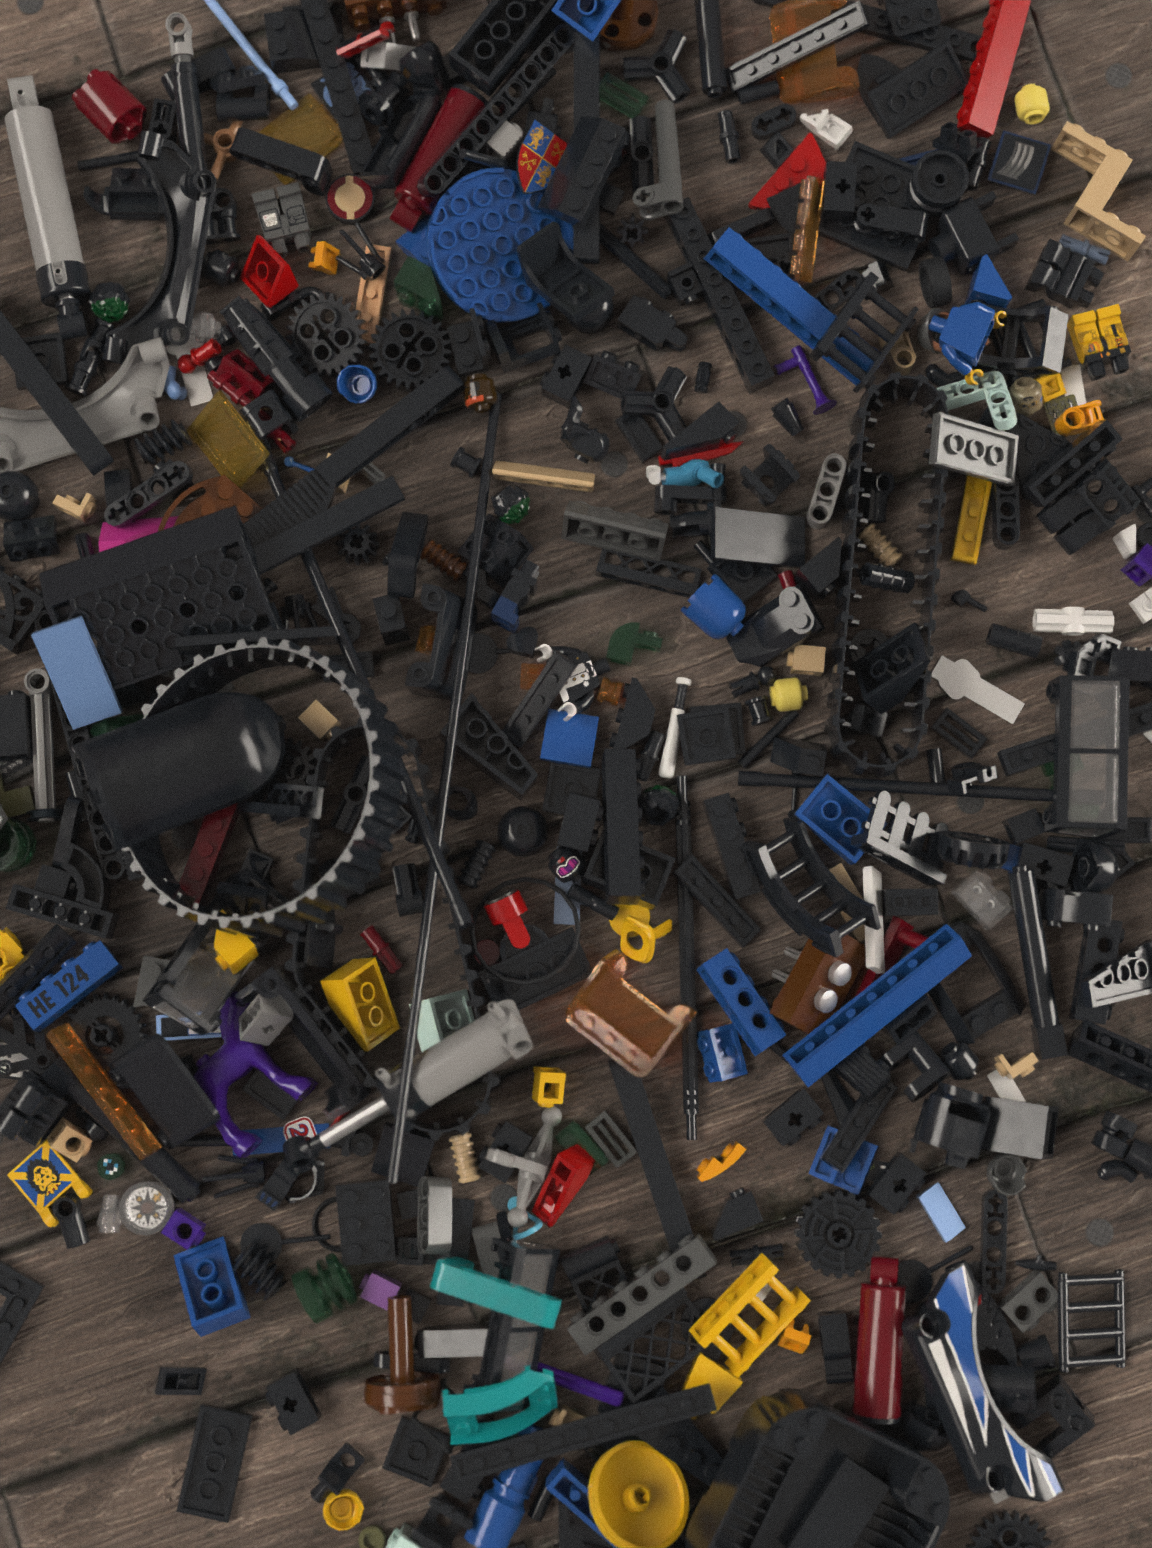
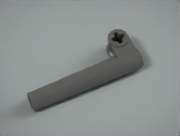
[633,99,683,220]

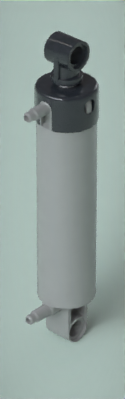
[4,75,91,341]

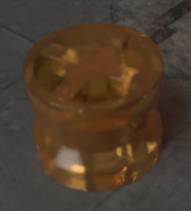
[597,677,623,707]

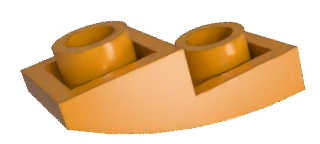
[696,1141,746,1182]

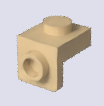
[994,1052,1039,1079]

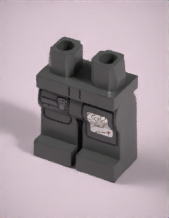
[251,182,313,258]

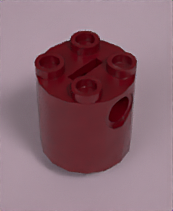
[72,69,147,144]

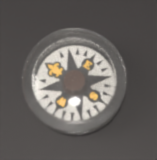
[119,1180,176,1235]

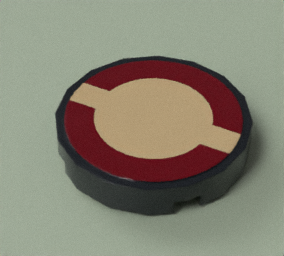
[325,174,376,225]

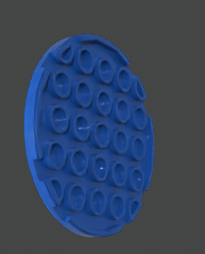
[427,168,574,323]

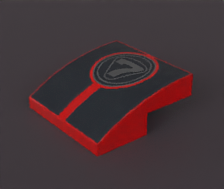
[336,21,396,59]

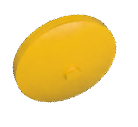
[588,1440,689,1548]

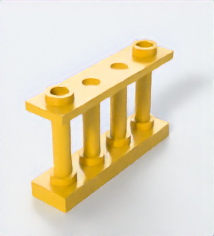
[689,1253,811,1378]

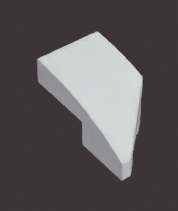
[800,109,853,150]

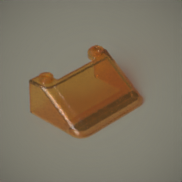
[770,0,860,104]
[565,949,698,1077]

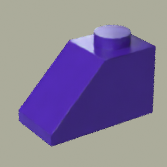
[1121,543,1152,587]

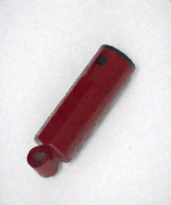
[389,84,487,233]
[852,1256,906,1425]

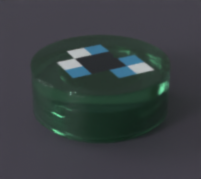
[97,1153,125,1180]

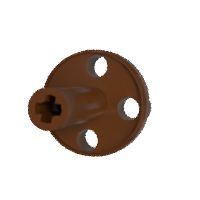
[600,0,658,51]
[364,1295,442,1415]

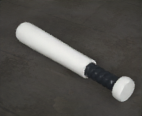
[658,677,692,779]

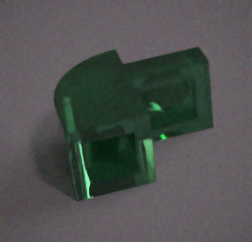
[606,622,663,666]

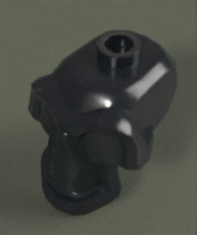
[560,396,610,464]

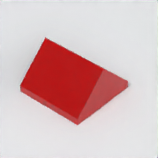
[240,235,299,308]

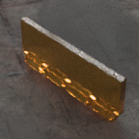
[790,176,825,283]

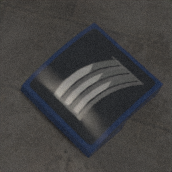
[987,130,1051,194]

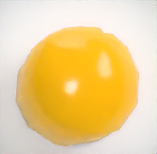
[323,1489,364,1531]

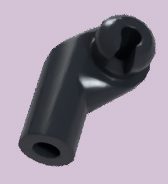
[1097,1159,1138,1183]

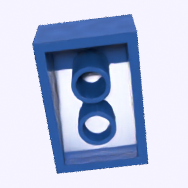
[794,774,888,865]
[173,1236,251,1337]

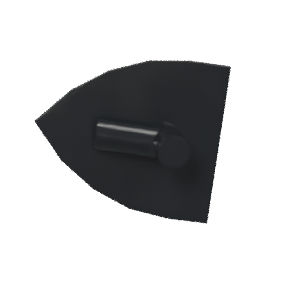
[766,177,822,242]

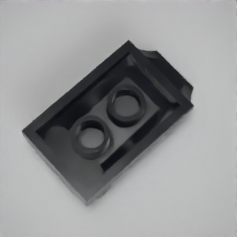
[726,583,826,667]

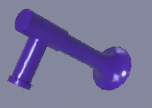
[774,345,837,415]

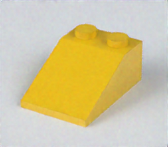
[320,957,400,1052]

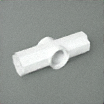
[1032,607,1114,636]

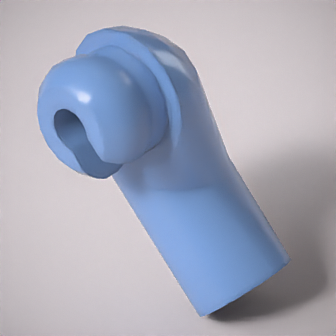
[164,366,187,400]

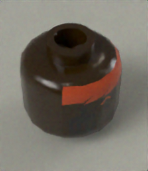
[462,374,497,413]

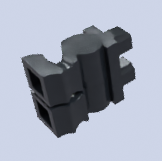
[1024,239,1104,308]

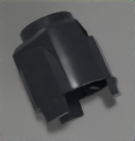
[909,1082,991,1169]

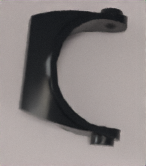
[286,1158,325,1203]

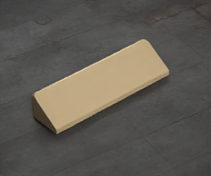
[492,461,595,493]

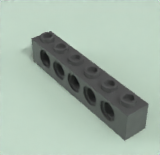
[567,1233,717,1356]

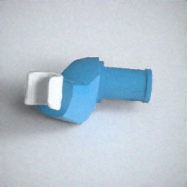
[646,459,724,488]

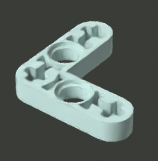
[936,371,1017,431]

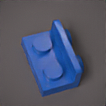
[697,1023,748,1083]

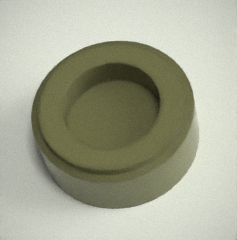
[358,1524,386,1548]

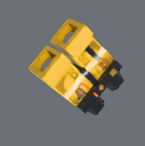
[1067,304,1131,381]

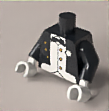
[534,644,611,722]

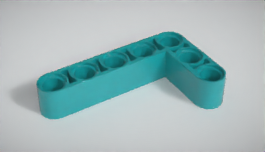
[429,1256,562,1328]

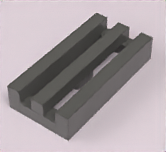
[585,1110,637,1168]

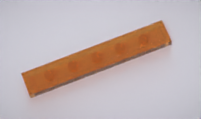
[46,1023,162,1161]

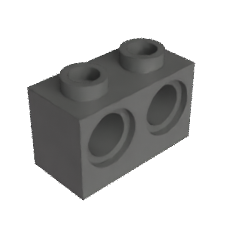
[997,1270,1058,1332]

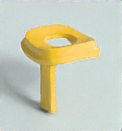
[620,916,672,963]

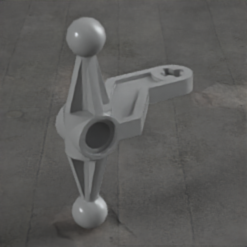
[486,1106,562,1228]

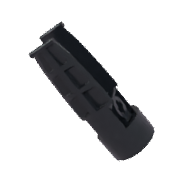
[219,295,333,422]

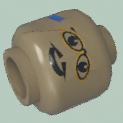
[1009,377,1043,417]

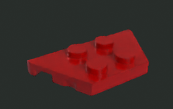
[748,132,826,210]

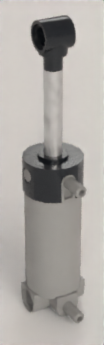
[282,1000,533,1174]

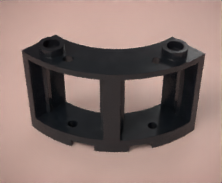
[960,299,1069,377]

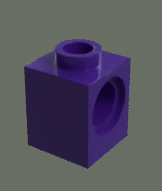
[161,1208,206,1250]

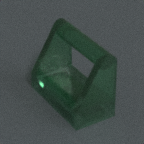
[554,1118,609,1176]

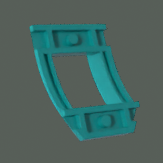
[443,1365,558,1445]

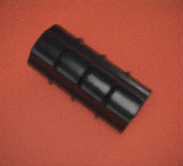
[859,562,915,594]
[986,623,1043,658]

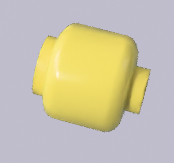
[1014,84,1050,124]
[769,677,808,712]

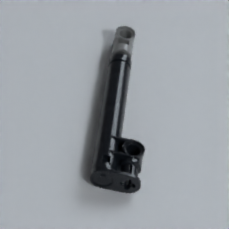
[165,12,241,245]

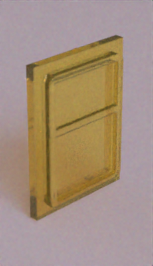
[259,93,343,185]
[187,390,270,488]

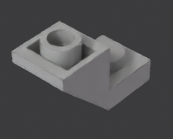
[361,42,416,73]

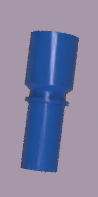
[464,1424,544,1548]

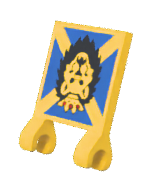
[7,1140,93,1227]

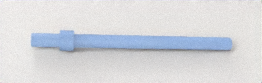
[204,0,298,110]

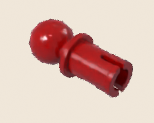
[177,338,222,374]

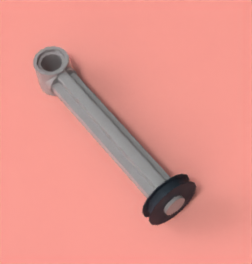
[24,668,64,823]

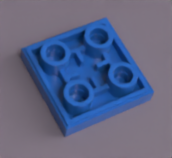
[540,709,599,768]

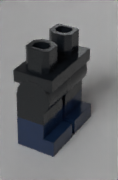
[491,559,540,633]

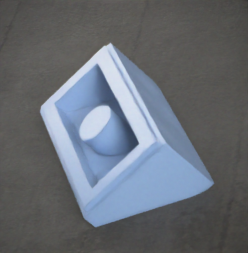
[916,1182,966,1243]

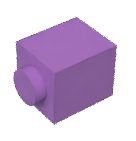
[359,1269,402,1311]

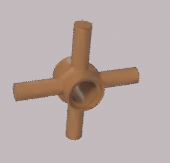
[204,121,243,181]

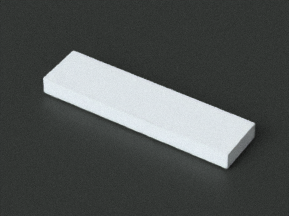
[863,866,885,974]

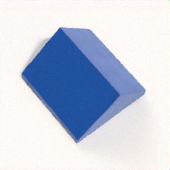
[965,254,1012,308]

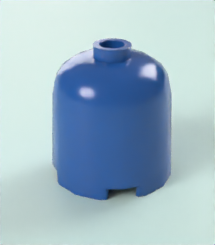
[680,574,746,640]

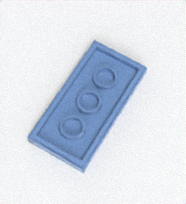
[31,615,123,730]

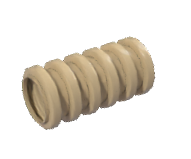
[858,523,903,567]
[449,1132,481,1183]

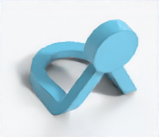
[507,1196,543,1240]

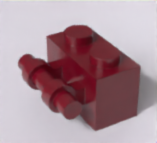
[207,349,275,407]

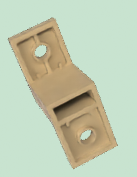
[1051,121,1146,262]

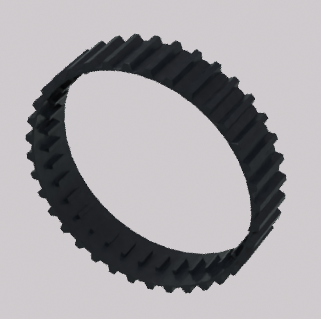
[122,637,408,938]

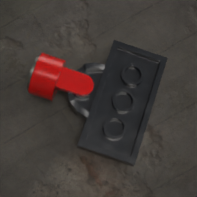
[478,888,595,1011]

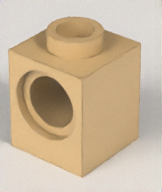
[787,645,826,676]
[298,700,341,742]
[47,1117,92,1163]

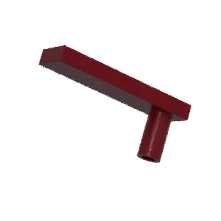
[856,916,929,996]

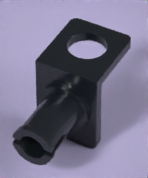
[310,1442,365,1503]

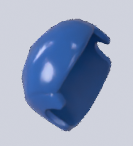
[336,365,377,403]

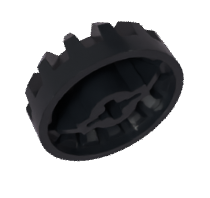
[937,831,1010,870]

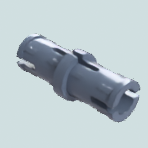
[1059,234,1110,266]

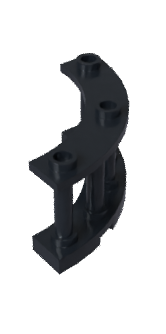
[741,817,881,958]

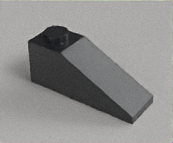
[661,401,740,461]

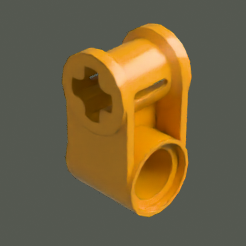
[1055,400,1104,436]

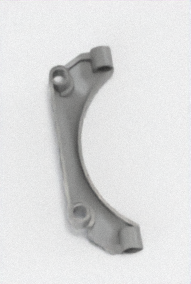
[0,337,170,473]

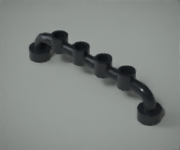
[205,286,331,372]

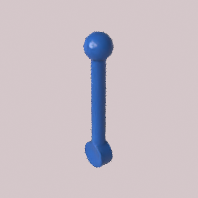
[284,456,315,472]

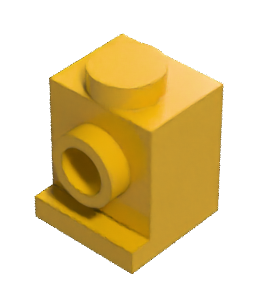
[532,1066,566,1108]

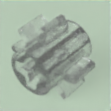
[190,312,221,344]

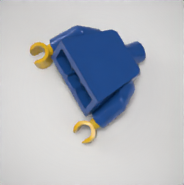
[929,302,1007,385]

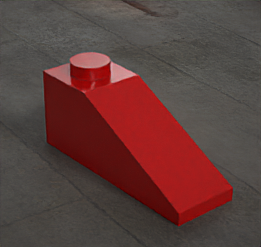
[531,1144,596,1228]

